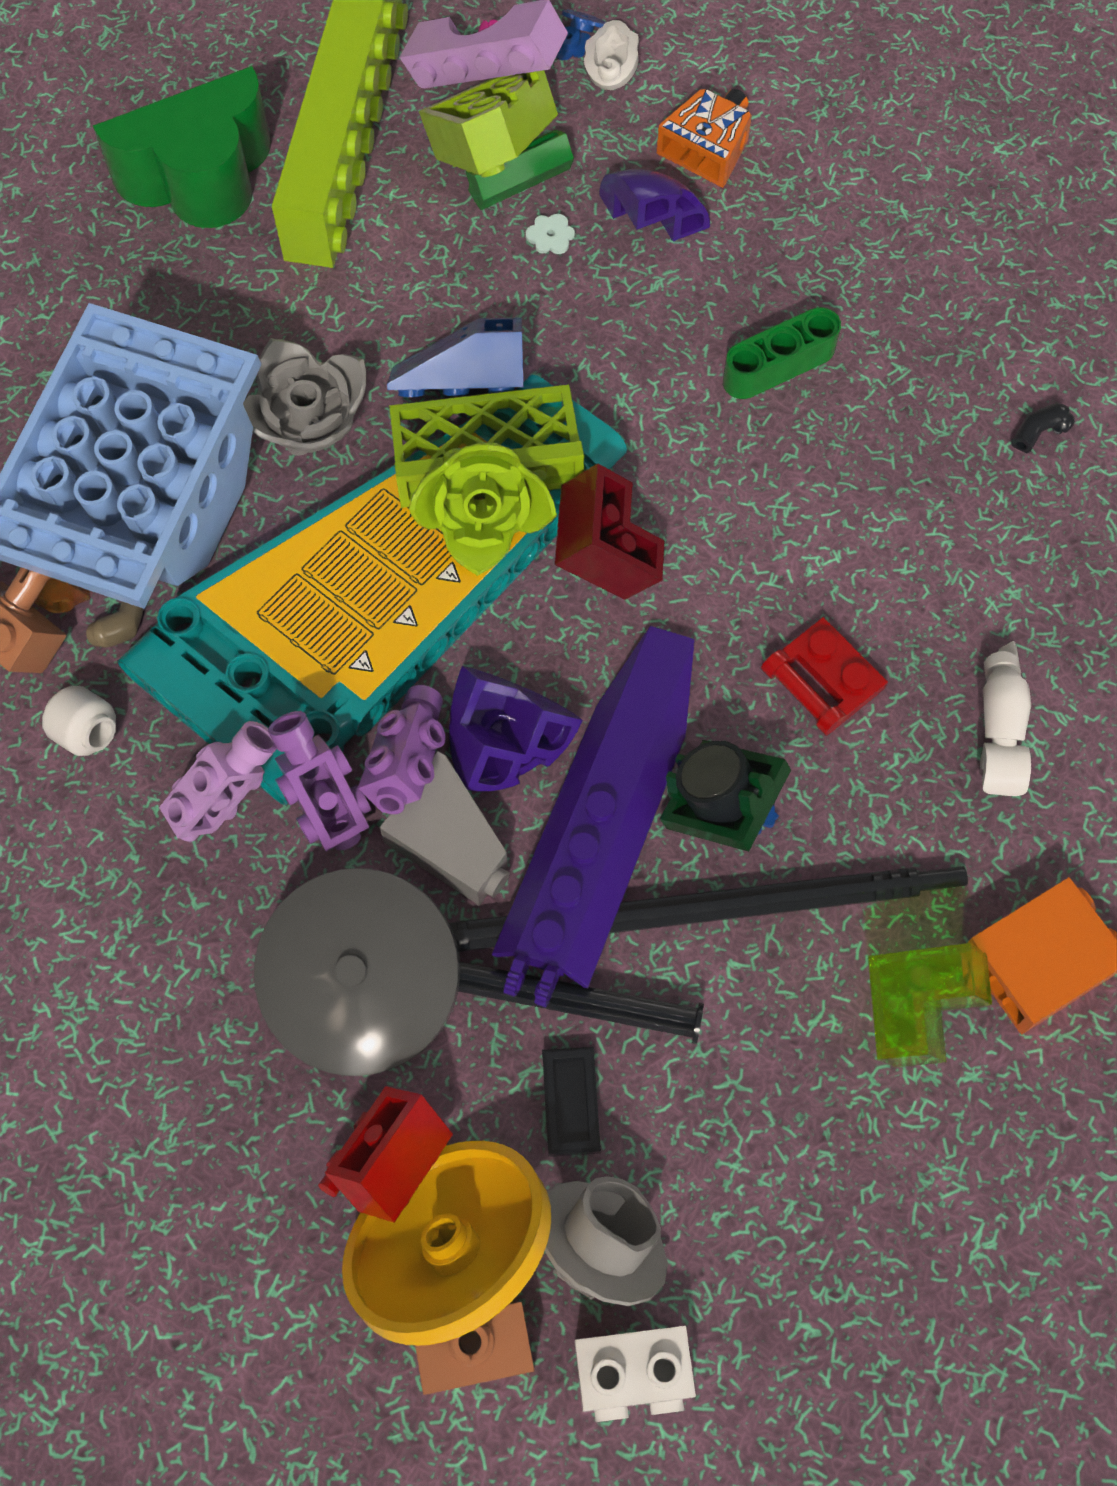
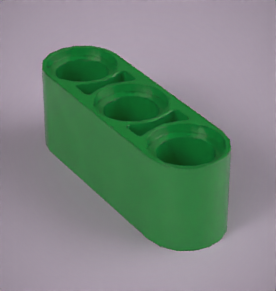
[722,307,841,399]

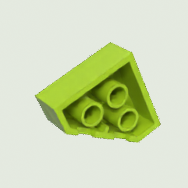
[419,70,558,177]

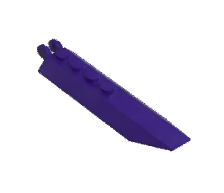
[492,626,695,1008]

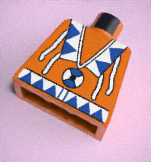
[657,89,752,188]

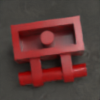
[318,1086,453,1223]

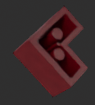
[555,463,665,600]

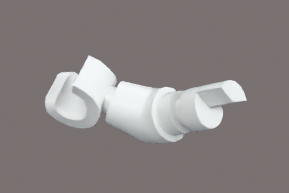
[980,641,1031,796]

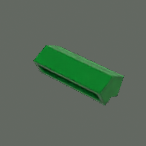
[465,130,574,210]

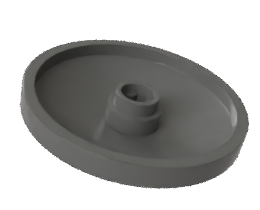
[254,868,461,1076]

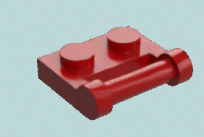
[761,617,888,736]

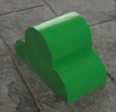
[93,66,271,228]

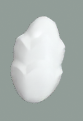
[584,20,639,90]

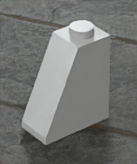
[380,751,510,906]

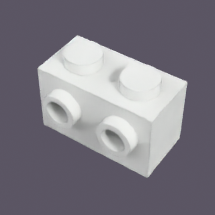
[574,1326,696,1422]

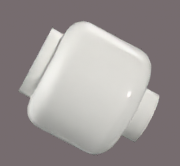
[42,686,116,756]

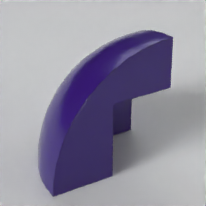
[599,169,710,241]
[449,666,583,791]

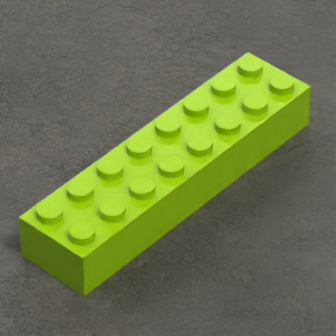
[272,0,408,268]

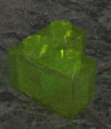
[868,943,992,1067]

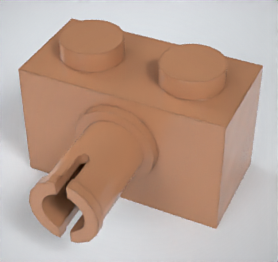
[0,567,67,673]
[415,1302,535,1395]

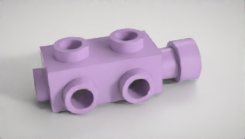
[159,721,277,842]

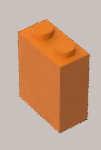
[961,877,1117,1035]

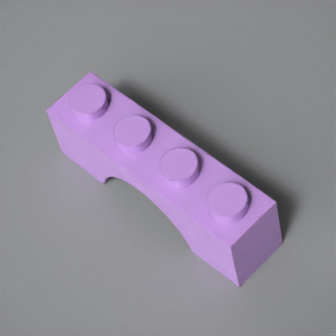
[399,0,568,89]

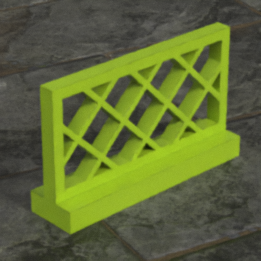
[389,384,584,508]

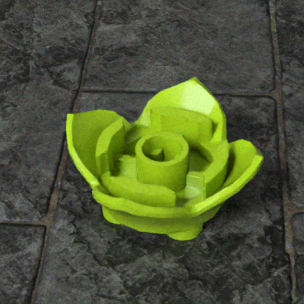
[409,443,557,576]

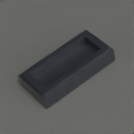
[542,1047,601,1157]

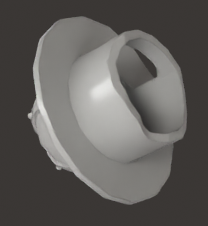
[545,1176,668,1306]

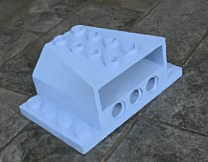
[0,303,261,609]

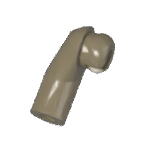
[86,601,144,648]

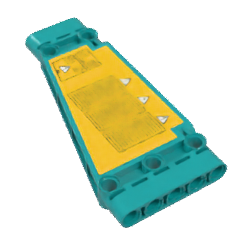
[117,374,627,806]

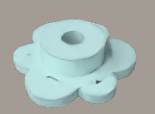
[526,214,575,254]

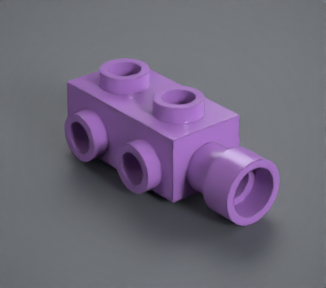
[358,685,445,814]
[268,711,371,852]

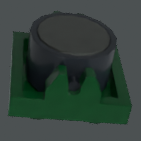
[660,740,791,852]

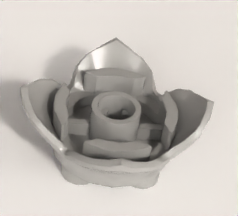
[243,338,366,456]

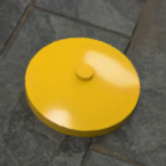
[342,1141,551,1346]

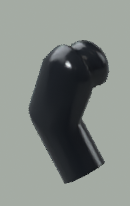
[1011,403,1075,453]

